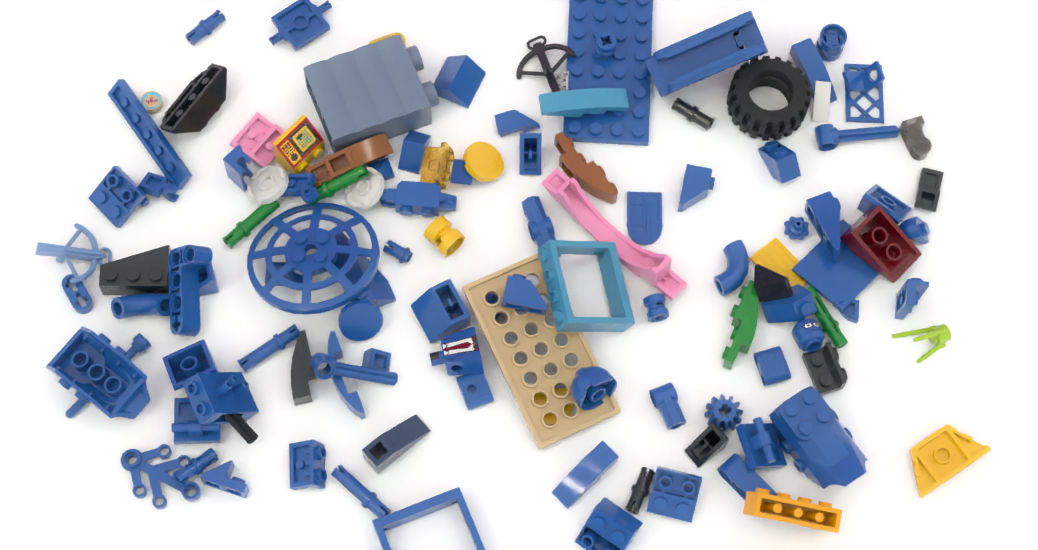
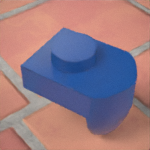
[898,216,930,245]

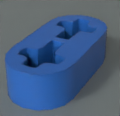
[61,274,94,314]

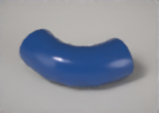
[714,240,749,297]
[111,293,170,320]

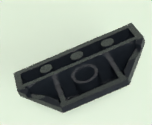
[160,63,227,134]

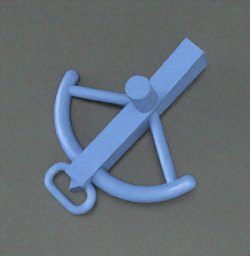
[35,223,112,284]

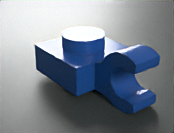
[138,172,179,202]

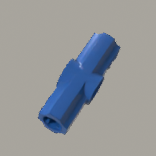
[521,196,561,257]

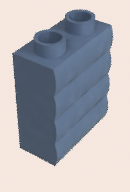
[303,34,440,153]

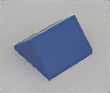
[433,55,486,109]
[857,184,912,226]

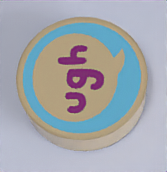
[141,91,163,113]

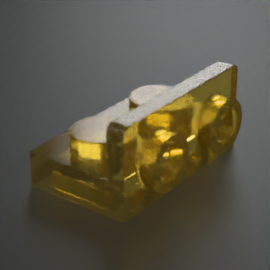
[420,142,454,190]

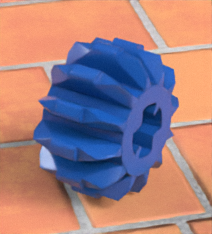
[704,394,743,433]

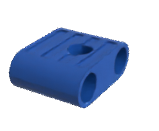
[753,346,791,386]
[456,373,494,411]

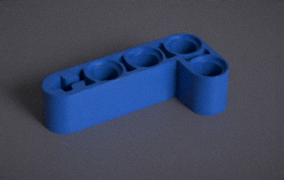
[168,244,213,337]

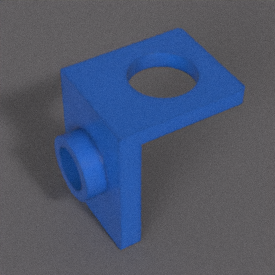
[842,61,885,92]

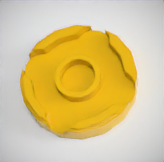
[463,141,504,182]

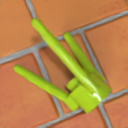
[892,324,951,363]

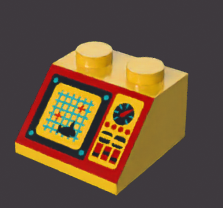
[272,114,325,174]

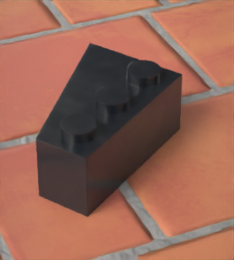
[99,245,171,295]

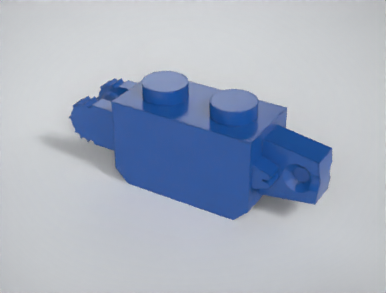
[379,181,457,218]

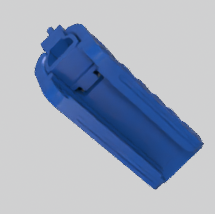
[645,11,768,98]

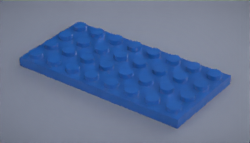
[563,0,653,146]

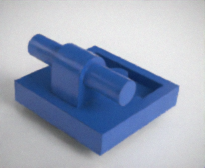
[88,166,149,228]
[171,398,221,445]
[735,417,787,470]
[646,466,703,523]

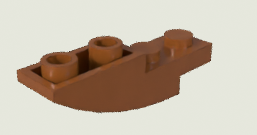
[554,131,618,205]
[305,133,394,188]

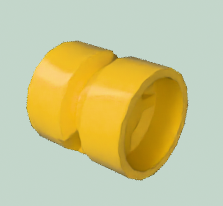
[423,215,465,257]

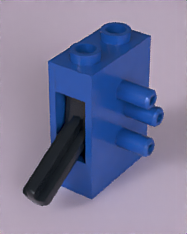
[183,372,259,444]

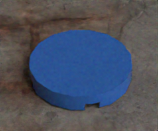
[338,299,383,341]

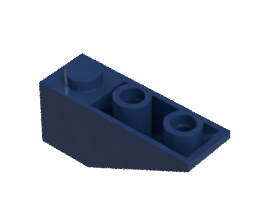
[362,414,431,474]

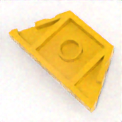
[909,424,991,499]

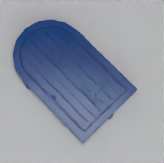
[626,191,663,246]

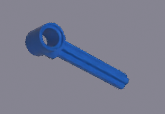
[814,124,899,151]
[310,352,398,386]

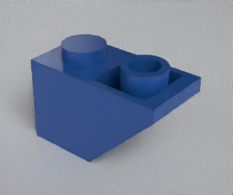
[758,141,801,184]

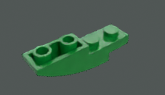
[721,280,758,370]

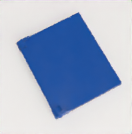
[792,219,879,312]

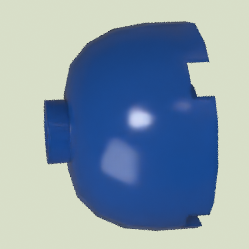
[571,366,617,411]

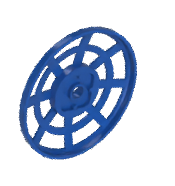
[247,202,380,315]

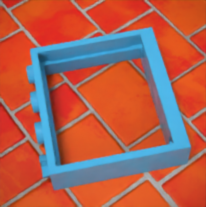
[537,240,635,332]

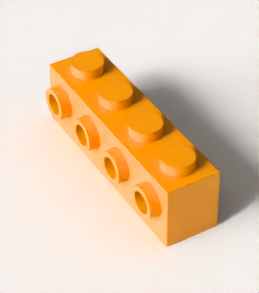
[743,488,842,533]

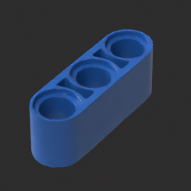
[717,453,777,500]

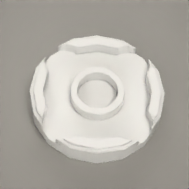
[247,165,289,205]
[345,167,385,210]

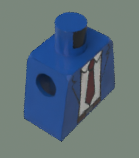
[429,326,484,376]

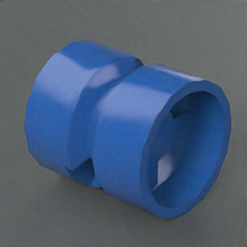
[815,24,847,62]

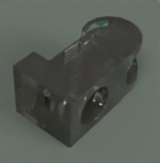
[899,115,932,161]

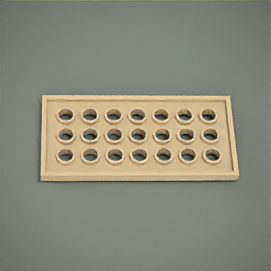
[462,253,621,450]

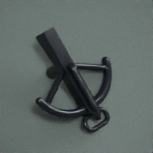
[516,35,576,92]

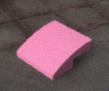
[229,112,285,168]

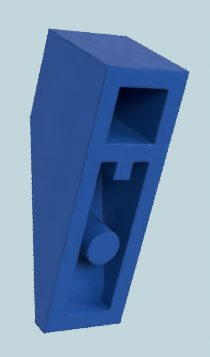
[805,191,841,262]

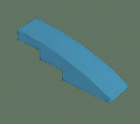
[538,88,629,117]

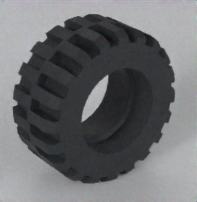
[726,56,811,141]

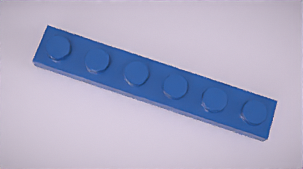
[108,79,193,190]

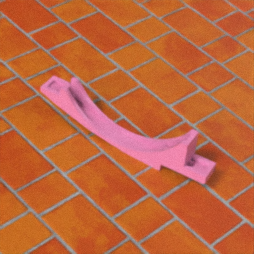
[542,168,687,301]

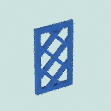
[844,63,884,124]

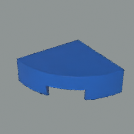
[839,300,860,323]

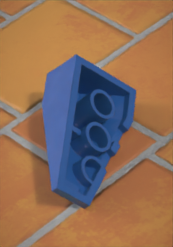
[334,232,396,307]

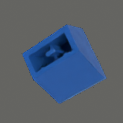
[410,279,470,344]
[574,497,643,550]

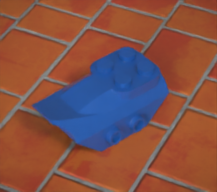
[46,326,151,419]
[769,386,868,489]

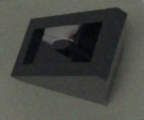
[754,264,794,303]
[684,421,729,468]

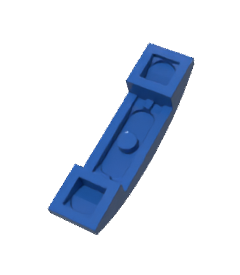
[328,330,366,420]

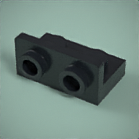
[801,342,848,396]

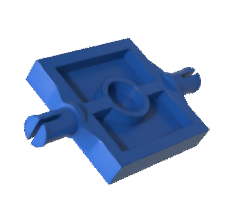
[268,0,332,51]

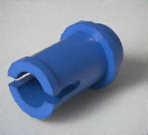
[383,239,413,264]

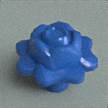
[784,216,809,241]

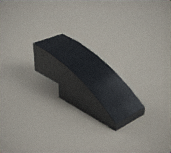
[291,330,317,406]

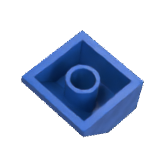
[162,339,219,391]

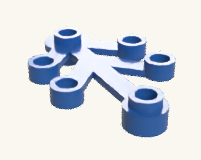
[120,444,201,510]

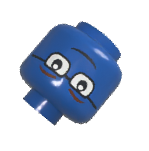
[792,318,825,352]

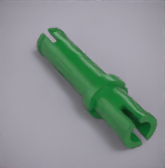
[310,164,369,204]
[222,200,280,249]
[807,286,848,349]

